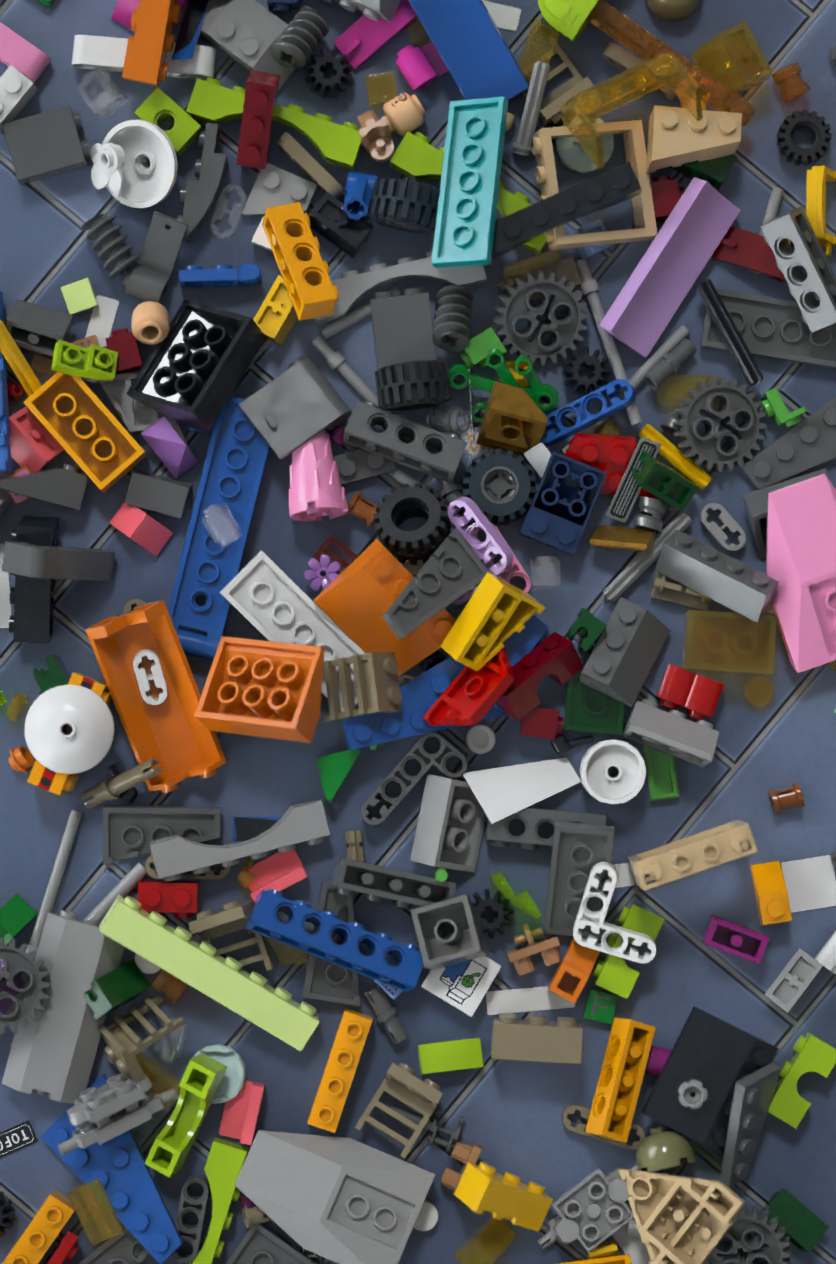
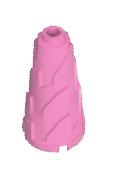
[288,428,348,522]

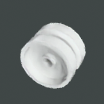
[579,739,646,805]

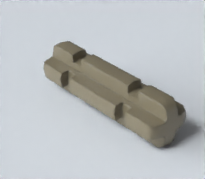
[345,830,365,862]

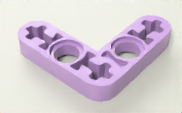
[447,497,513,605]

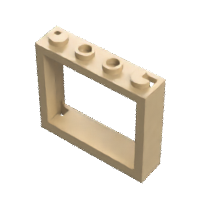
[531,120,657,250]
[627,820,758,891]

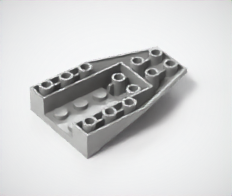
[234,1130,435,1264]

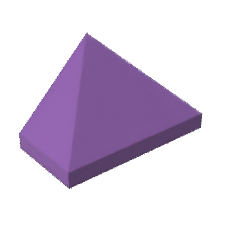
[141,416,199,479]

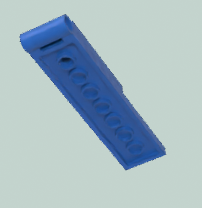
[168,396,270,661]

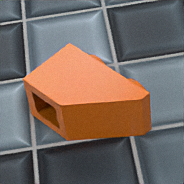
[547,937,600,1004]

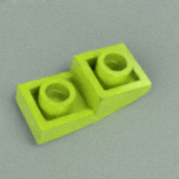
[51,339,118,380]
[417,1038,484,1075]

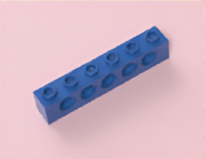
[245,889,424,993]

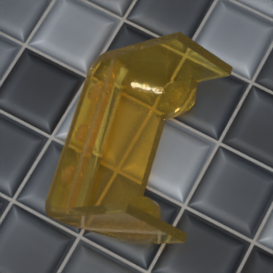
[560,54,703,169]

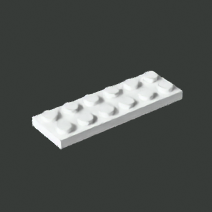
[220,551,366,712]

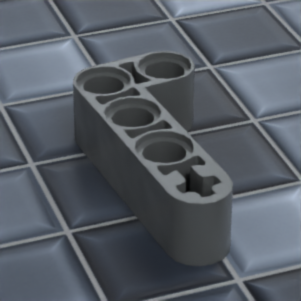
[2,541,115,581]
[361,732,467,825]

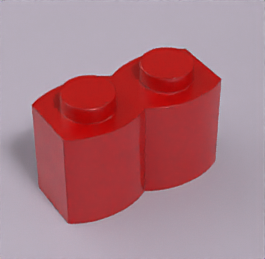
[656,664,724,721]

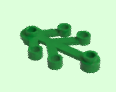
[448,349,559,422]

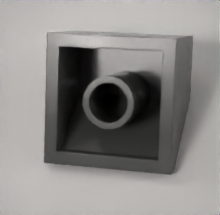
[411,894,488,970]

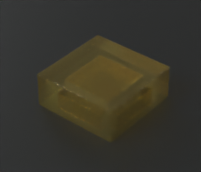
[365,71,397,107]

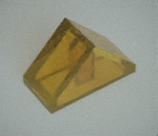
[453,1218,517,1264]

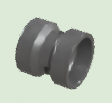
[633,496,668,532]

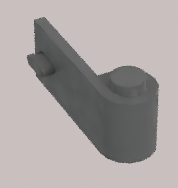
[122,211,188,304]

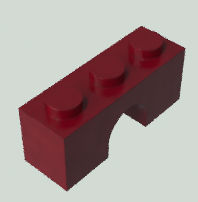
[236,70,280,169]
[497,632,584,721]

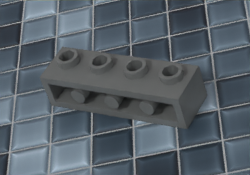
[655,530,779,623]
[331,857,457,909]

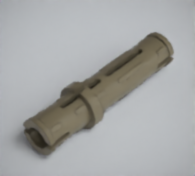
[82,757,163,809]

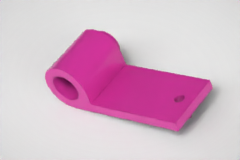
[333,0,419,69]
[395,40,449,92]

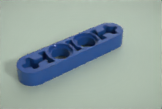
[539,379,636,447]

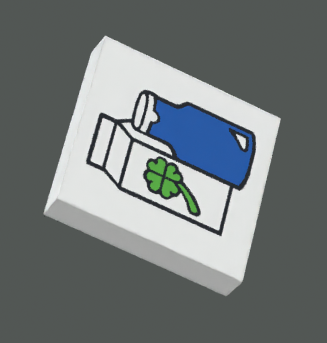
[421,956,502,1017]

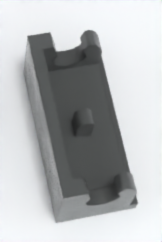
[125,469,193,519]

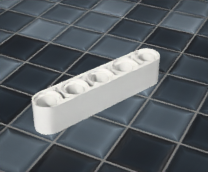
[72,35,216,80]

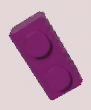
[702,915,769,964]

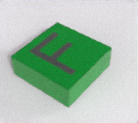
[583,988,618,1024]

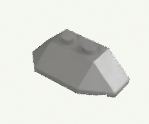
[200,0,295,91]

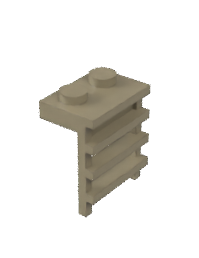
[521,35,594,126]
[323,652,402,722]
[188,900,274,971]
[98,994,185,1083]
[354,1063,443,1160]

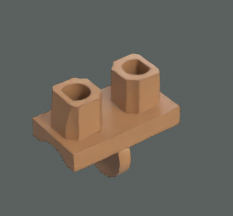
[357,110,395,162]
[507,923,560,975]
[440,1141,489,1196]

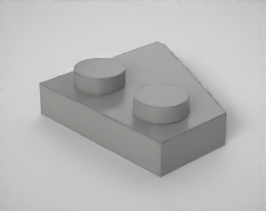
[98,372,159,433]

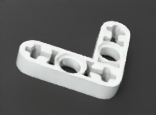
[573,862,656,963]

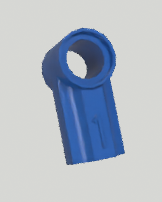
[343,171,378,220]

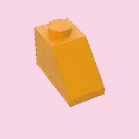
[750,860,792,925]

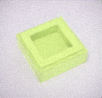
[60,277,99,315]

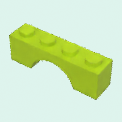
[144,1053,227,1178]

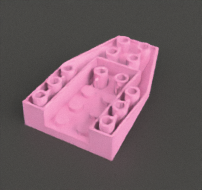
[766,474,836,673]

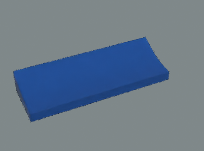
[409,0,530,100]

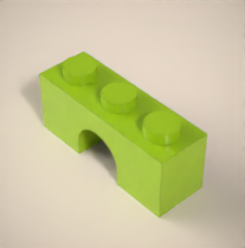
[592,903,665,999]
[768,1032,836,1129]

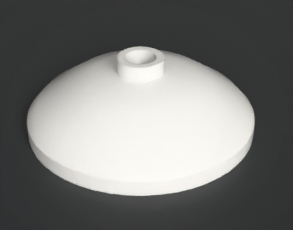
[102,119,178,208]
[25,685,114,774]

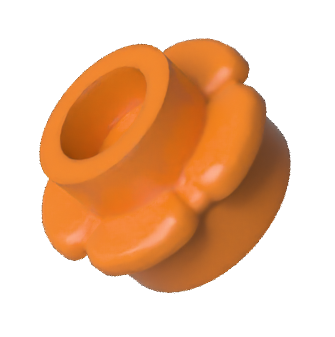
[8,745,35,773]

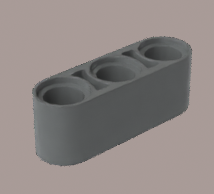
[173,1174,210,1263]

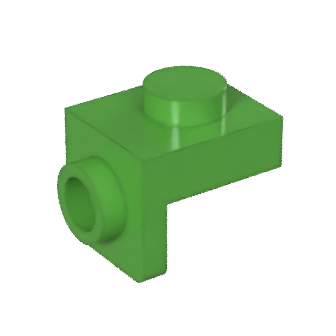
[762,387,807,428]

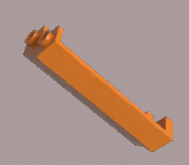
[85,600,227,793]

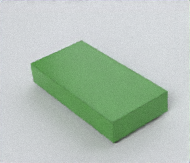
[643,745,680,801]

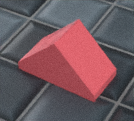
[109,501,173,557]

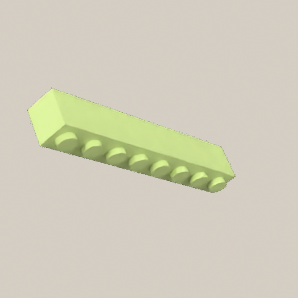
[99,895,320,1052]

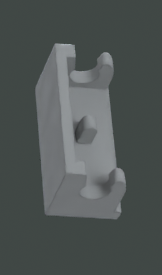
[764,948,825,1014]

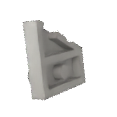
[242,163,318,216]

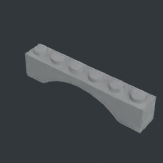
[315,251,487,324]
[149,799,330,882]

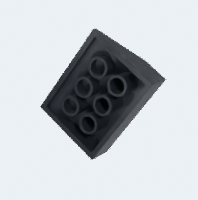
[126,300,266,432]
[641,1006,778,1154]

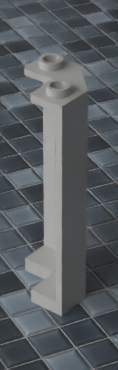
[1,910,125,1104]

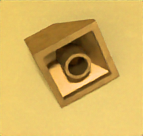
[476,381,548,457]

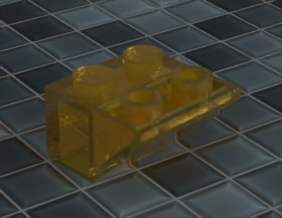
[690,20,772,106]

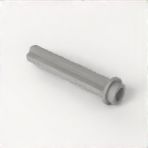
[512,61,550,156]

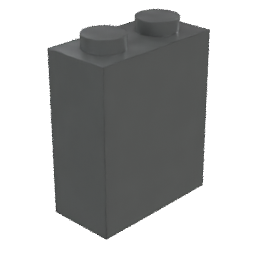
[2,105,91,185]
[369,287,437,370]

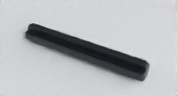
[696,279,764,386]

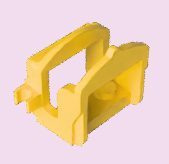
[806,166,836,257]

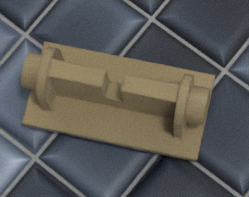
[650,572,711,611]

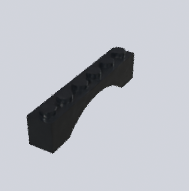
[491,161,642,260]

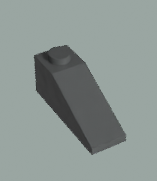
[0,464,88,510]

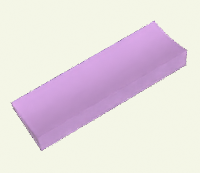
[599,177,741,358]

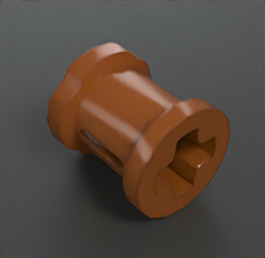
[347,491,377,528]
[768,782,805,815]

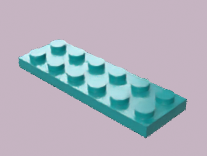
[431,96,508,268]

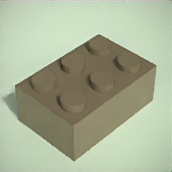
[490,1013,583,1064]

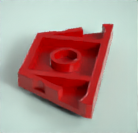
[562,433,657,498]
[422,642,515,726]

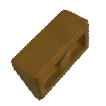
[590,525,655,552]

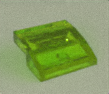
[489,868,542,918]

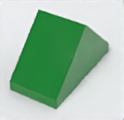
[316,749,361,801]
[0,893,38,946]

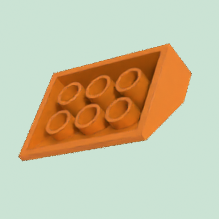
[314,539,456,677]
[194,636,324,743]

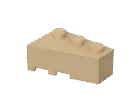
[646,105,742,174]

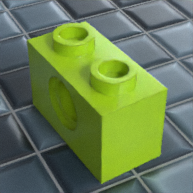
[134,87,202,157]

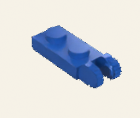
[179,263,262,288]

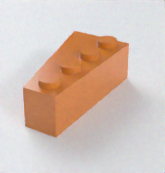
[122,0,181,87]

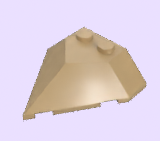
[619,1168,744,1264]

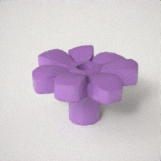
[304,555,341,591]

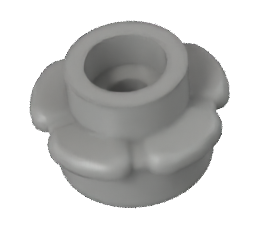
[678,1079,708,1109]

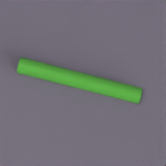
[435,867,448,882]

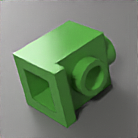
[460,327,507,369]

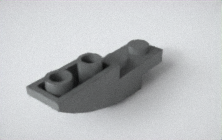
[177,123,228,242]

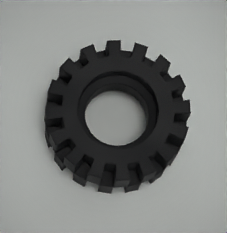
[776,110,831,166]

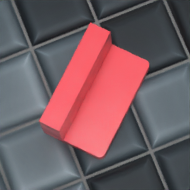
[9,406,65,472]
[241,849,308,903]
[219,1080,265,1145]

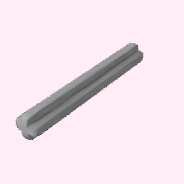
[603,512,692,602]

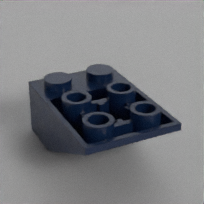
[519,451,607,556]

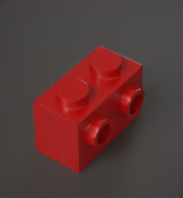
[138,881,200,918]

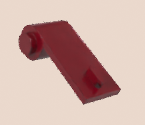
[711,226,795,284]

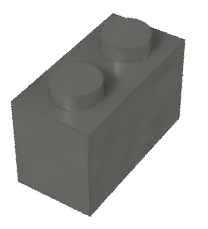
[6,299,73,357]

